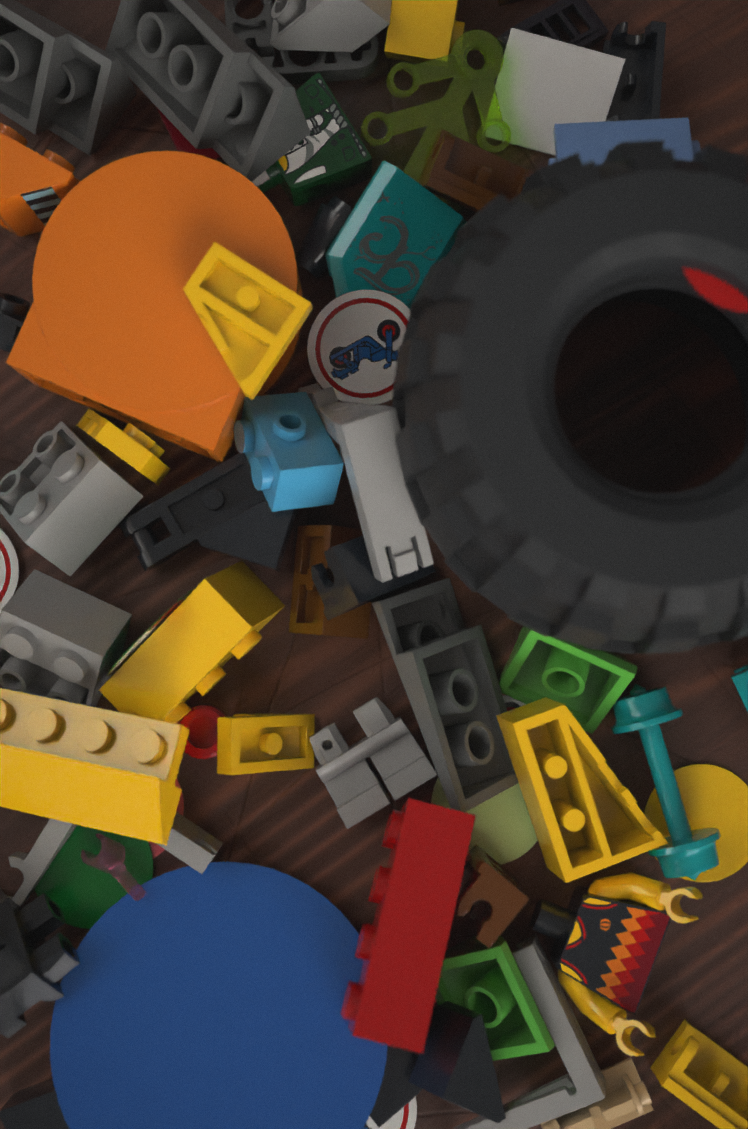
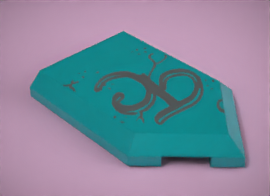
[325,161,467,308]

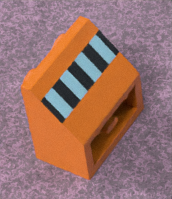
[0,123,81,237]

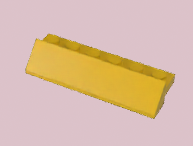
[0,688,190,846]

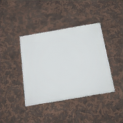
[482,28,625,156]

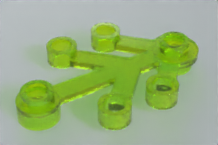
[361,30,511,182]

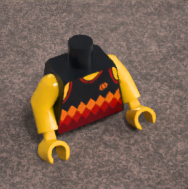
[530,872,703,1056]

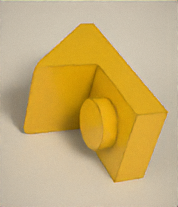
[217,714,315,775]

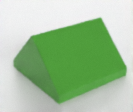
[498,626,638,734]
[435,935,555,1061]

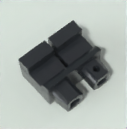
[0,894,80,1038]

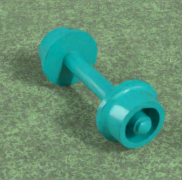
[610,683,721,880]

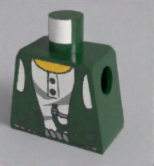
[251,73,372,206]

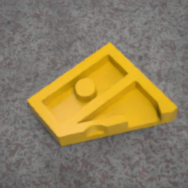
[183,241,313,400]
[77,409,171,486]

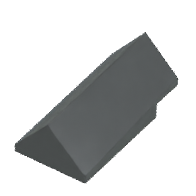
[0,0,137,156]
[105,0,311,181]
[371,577,518,812]

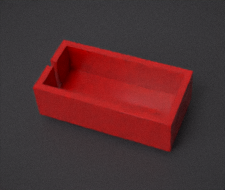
[341,798,476,1054]

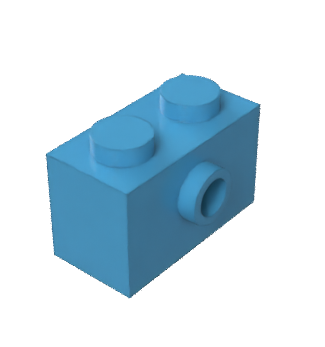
[234,392,344,512]

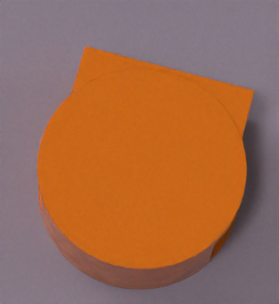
[6,151,303,464]

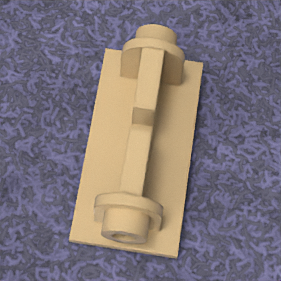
[541,1057,653,1129]

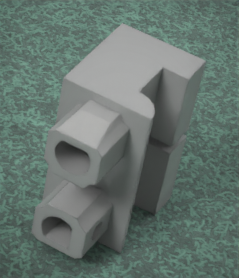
[309,696,437,829]

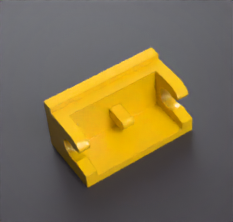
[650,1019,748,1129]

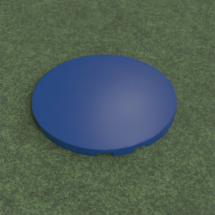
[50,862,388,1129]

